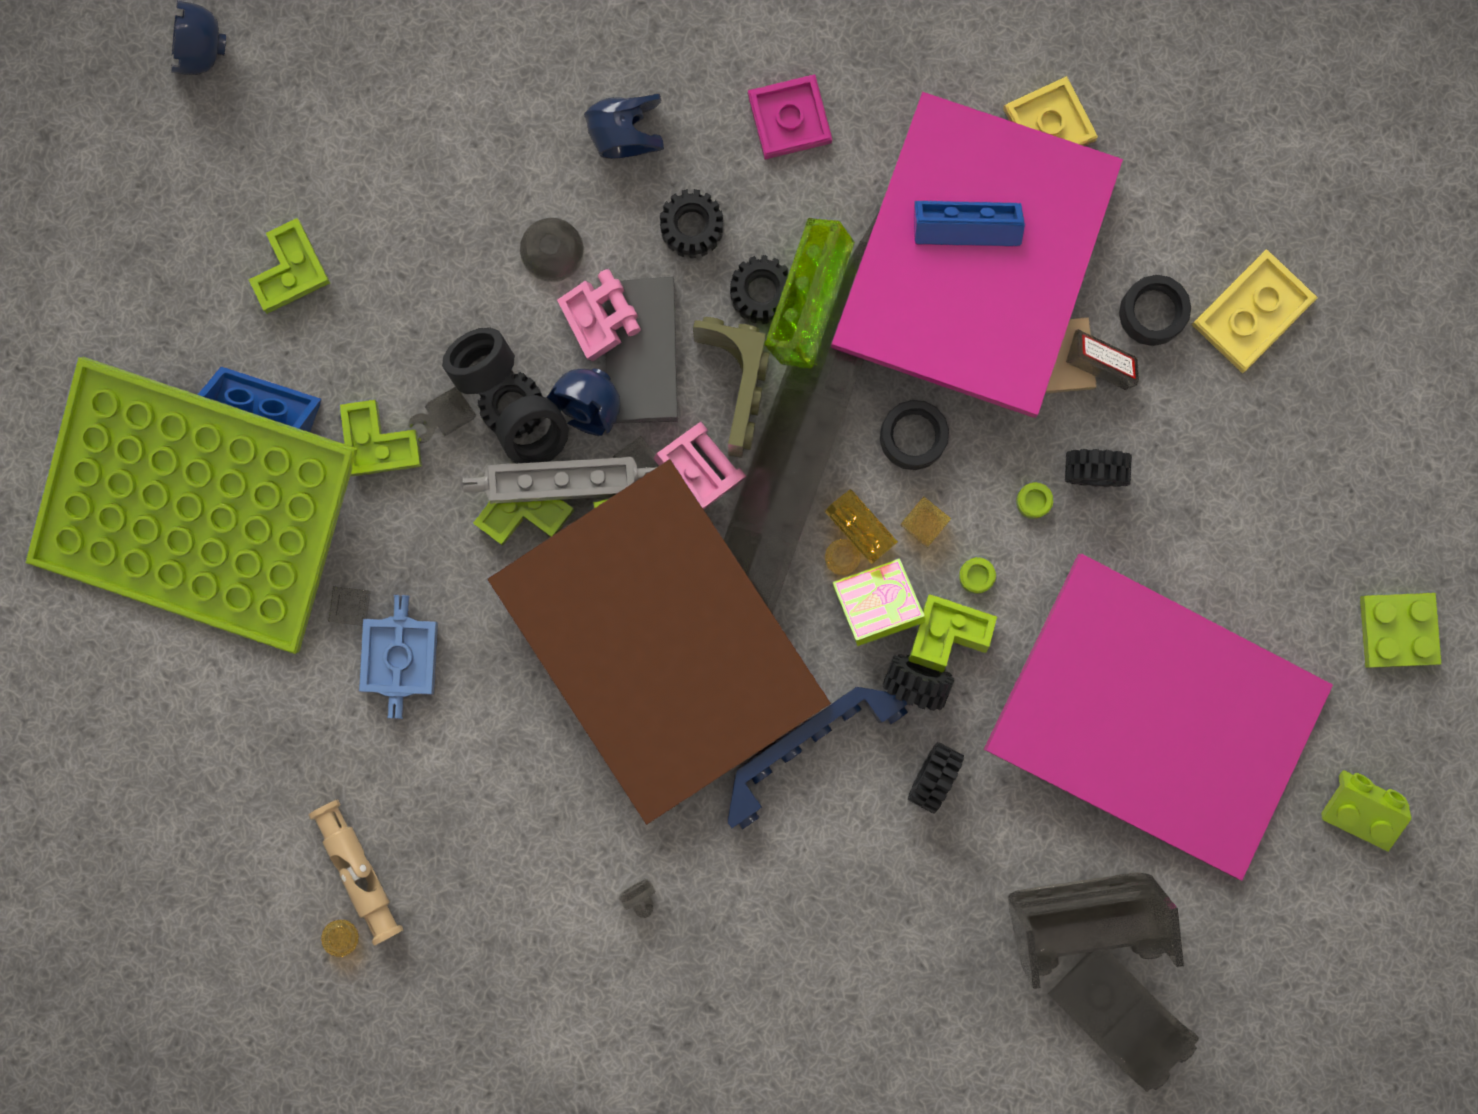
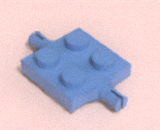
[359,595,438,719]

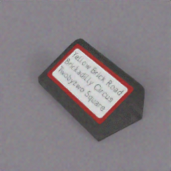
[1066,329,1139,390]

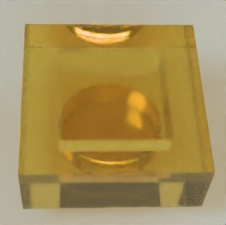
[900,496,951,548]

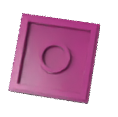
[747,74,832,160]

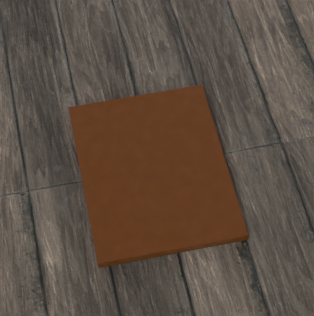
[487,459,831,825]

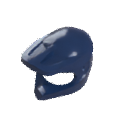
[584,94,664,159]

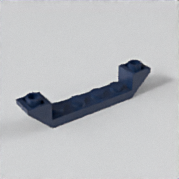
[728,687,908,830]

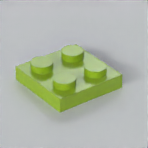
[1360,593,1441,668]

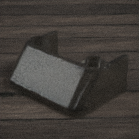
[1008,872,1184,989]

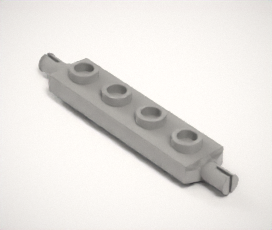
[463,457,657,504]

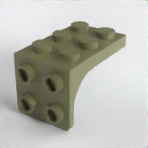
[693,317,770,458]

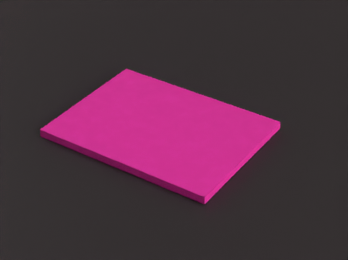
[831,91,1123,418]
[983,554,1333,881]

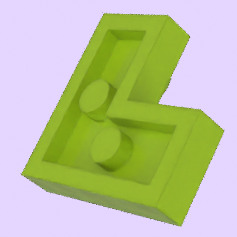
[248,218,330,314]
[340,400,422,477]
[473,500,575,546]
[908,594,997,672]

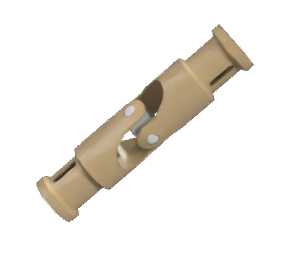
[308,800,404,946]

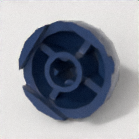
[171,0,226,75]
[546,368,620,436]

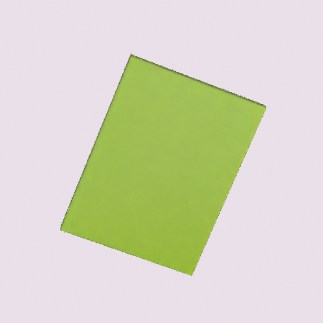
[25,357,358,654]

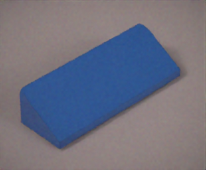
[914,201,1025,246]

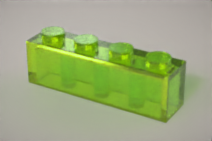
[764,218,855,368]

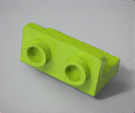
[1321,770,1412,852]

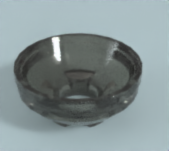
[520,218,584,282]

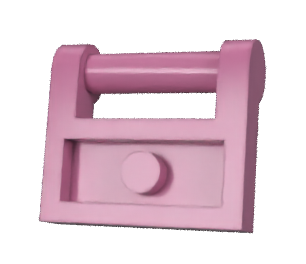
[653,422,747,509]

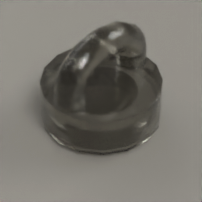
[618,879,656,918]

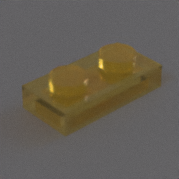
[825,489,898,564]

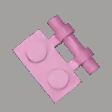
[557,269,641,361]

